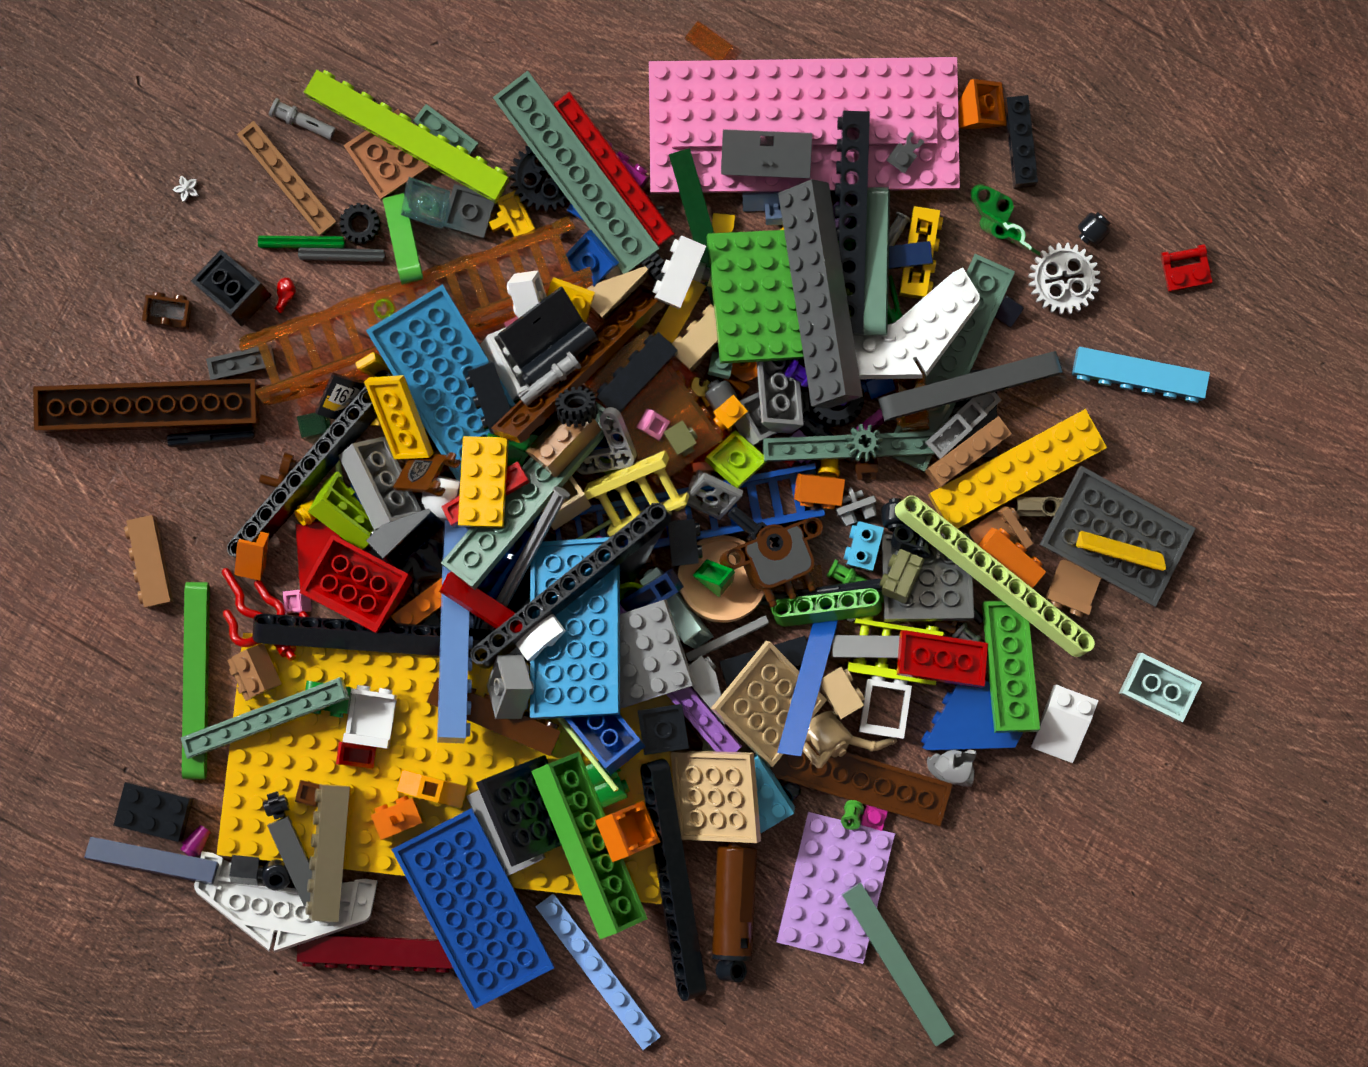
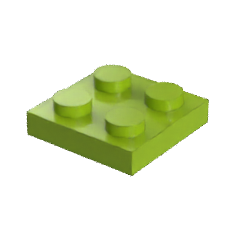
[705,430,767,488]

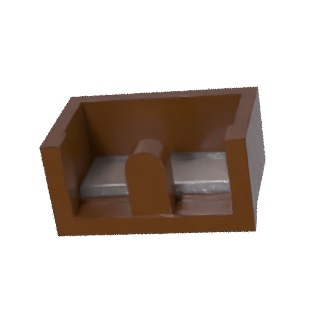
[142,292,192,329]

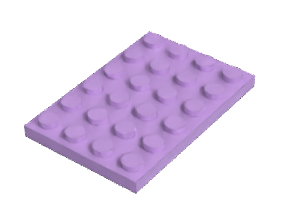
[776,812,895,964]

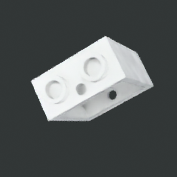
[859,675,912,739]

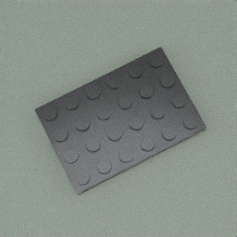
[1040,466,1196,607]

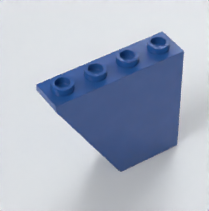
[921,681,1023,750]

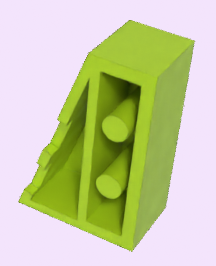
[308,471,374,550]

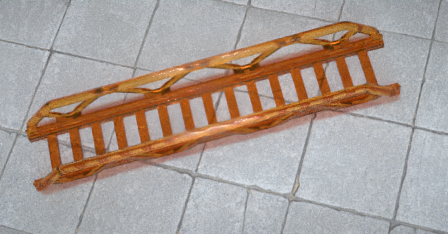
[239,217,593,405]

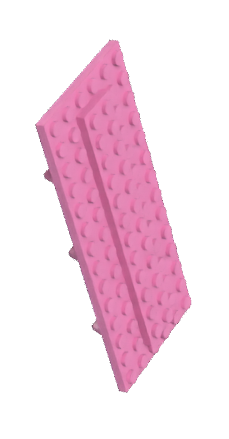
[649,57,960,194]

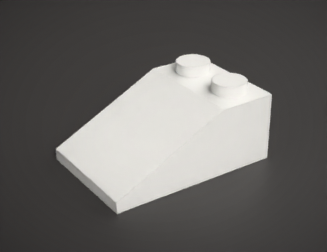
[1031,685,1098,763]

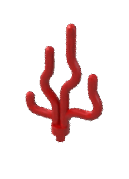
[222,568,309,661]

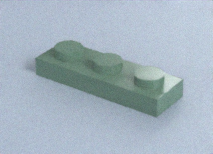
[413,104,479,155]

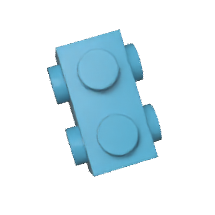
[843,521,884,572]

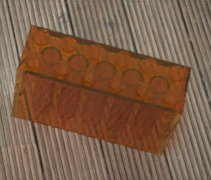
[584,331,724,489]

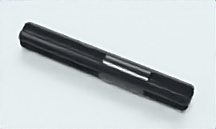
[167,427,255,447]
[796,578,882,597]

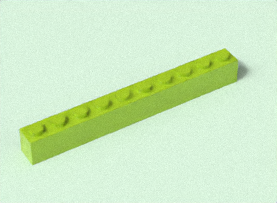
[304,70,509,204]

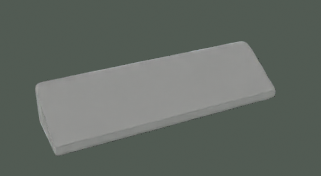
[832,635,900,658]

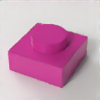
[860,805,888,831]

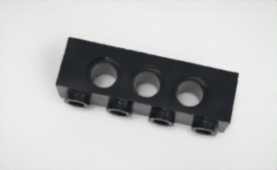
[1004,95,1038,189]

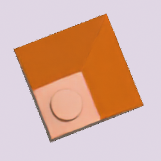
[958,79,1006,129]

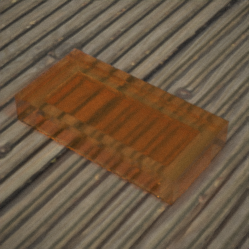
[685,21,733,60]

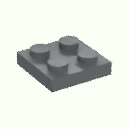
[442,184,495,239]

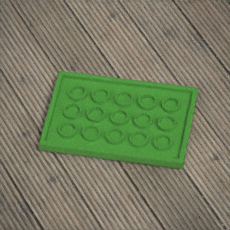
[706,230,804,364]

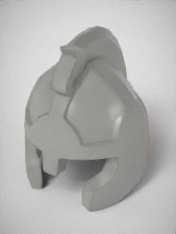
[927,749,977,787]

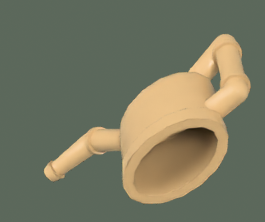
[803,711,897,768]

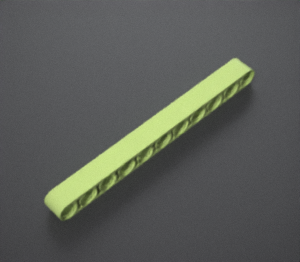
[895,495,1095,657]

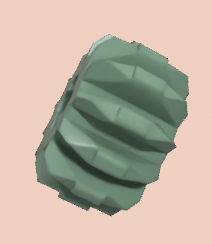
[845,424,883,462]

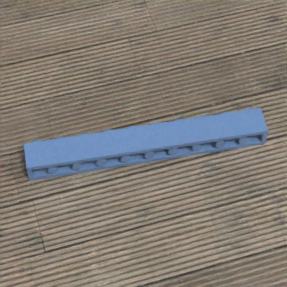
[437,520,473,744]

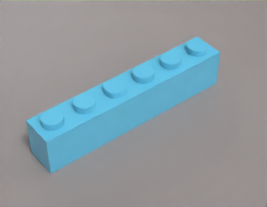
[1072,347,1210,403]

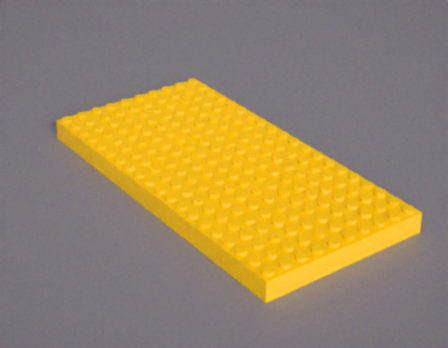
[217,633,675,904]

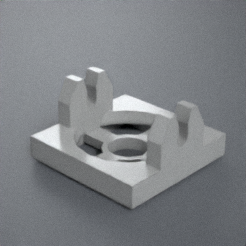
[686,470,743,520]

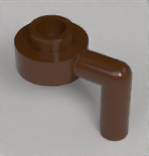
[259,453,297,488]

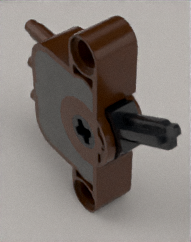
[719,507,823,608]

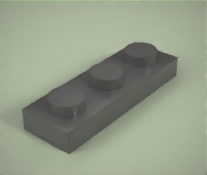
[206,344,276,380]

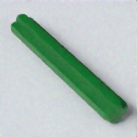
[258,236,345,249]

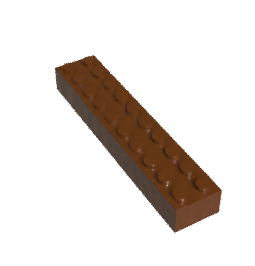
[33,379,259,433]

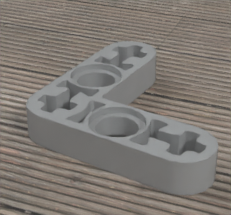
[577,407,637,474]

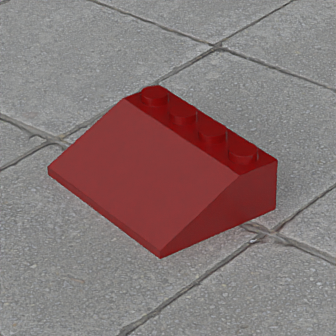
[299,534,414,634]

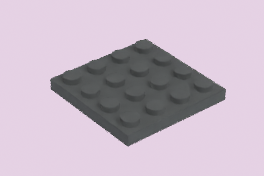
[881,533,974,622]

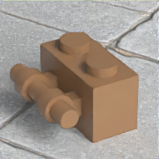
[227,644,282,701]

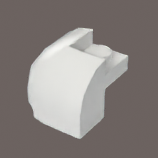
[422,475,460,522]

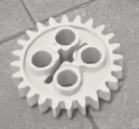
[1028,243,1101,315]

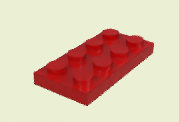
[896,630,988,688]

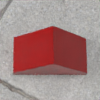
[336,742,377,769]

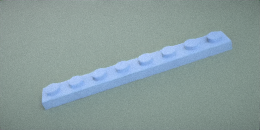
[536,893,661,1050]

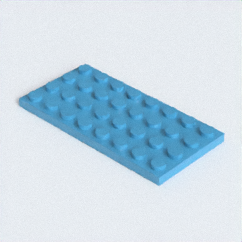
[366,284,515,481]
[530,537,620,720]

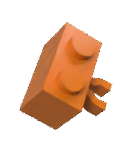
[371,795,424,840]

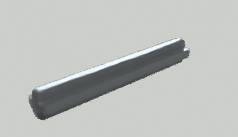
[298,248,386,262]

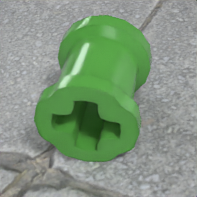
[841,800,864,830]

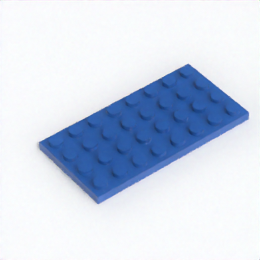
[392,808,555,1009]

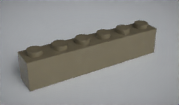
[305,784,350,922]

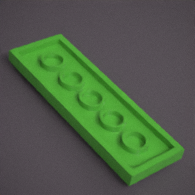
[982,601,1040,733]

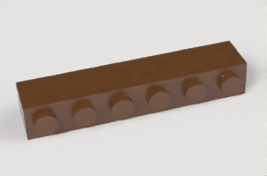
[427,677,562,756]

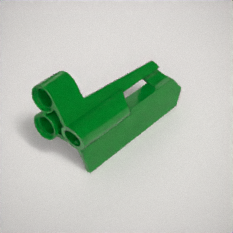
[970,184,1041,256]

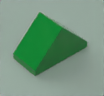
[693,559,735,597]

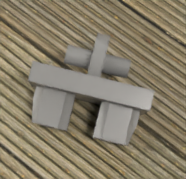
[835,487,876,526]

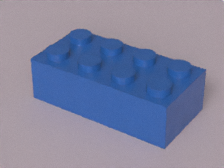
[564,715,645,775]

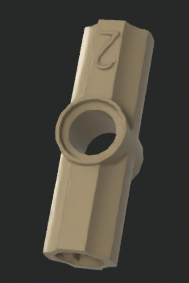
[1014,497,1063,518]

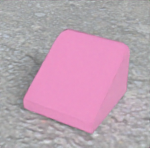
[636,409,670,441]
[283,590,312,614]

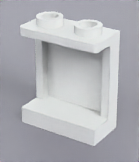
[343,685,398,749]

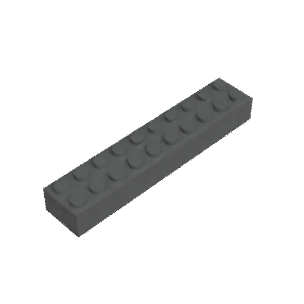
[778,179,863,409]

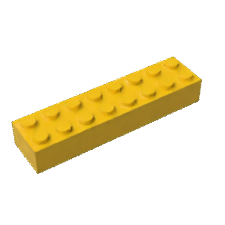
[928,409,1107,529]

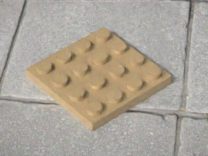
[710,641,827,767]
[671,750,761,843]

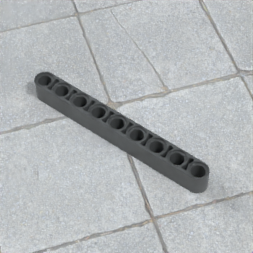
[878,351,1063,421]

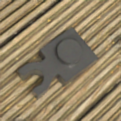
[886,131,924,173]

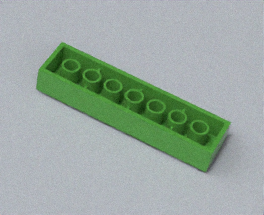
[531,752,648,939]

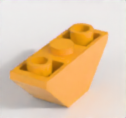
[397,769,468,808]

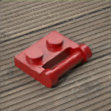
[1161,244,1212,292]

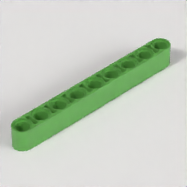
[182,582,210,780]

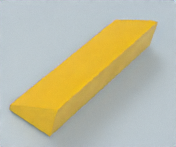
[1076,531,1166,571]

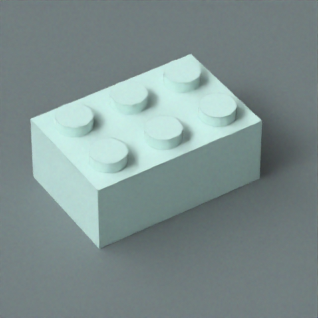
[1119,653,1202,722]

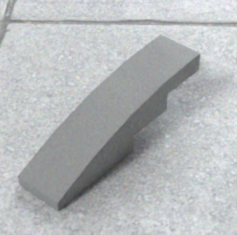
[925,392,1001,459]

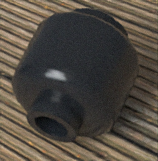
[1078,212,1111,245]
[881,498,910,532]
[262,859,291,891]

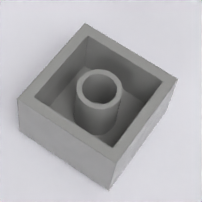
[487,655,534,719]

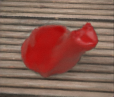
[274,278,296,313]

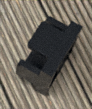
[638,704,689,755]

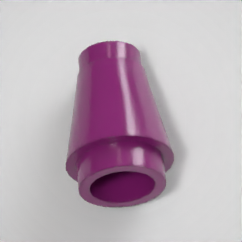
[180,825,211,857]

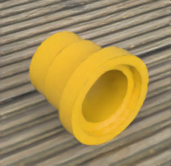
[817,459,840,477]

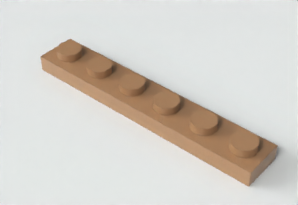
[237,121,337,236]

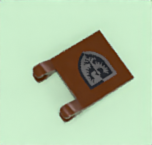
[393,452,461,497]

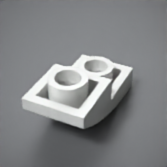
[516,614,566,661]

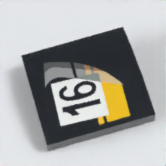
[315,372,365,420]

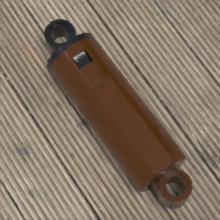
[712,842,757,983]

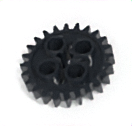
[509,146,570,213]

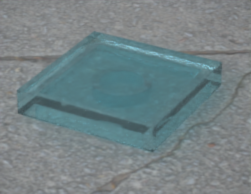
[401,177,450,229]

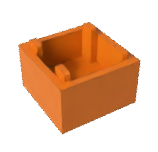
[595,801,660,862]

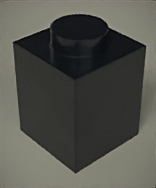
[229,855,264,886]

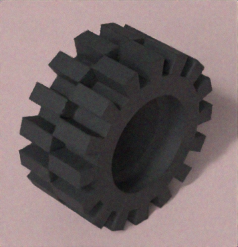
[339,203,381,245]
[641,252,665,282]
[555,387,598,428]

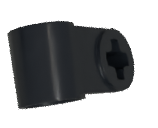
[891,524,931,558]

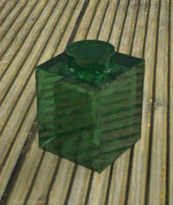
[297,412,332,440]

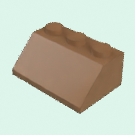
[525,406,602,478]

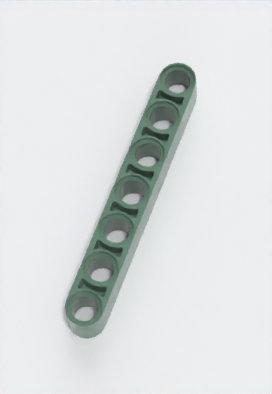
[864,187,890,336]

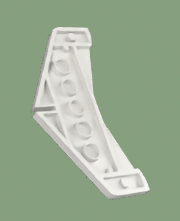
[853,268,980,379]
[194,851,378,953]

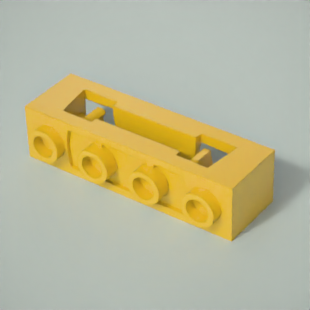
[899,206,943,299]

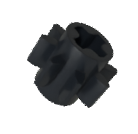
[263,791,290,820]

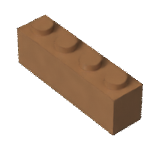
[925,416,1012,488]
[124,515,174,608]

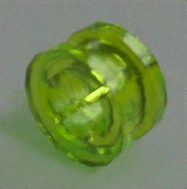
[374,299,395,320]

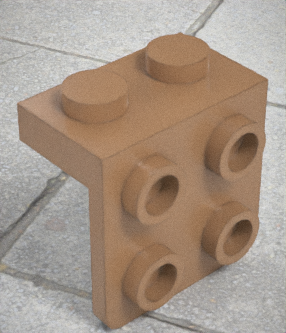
[968,506,1033,549]
[1045,560,1101,618]

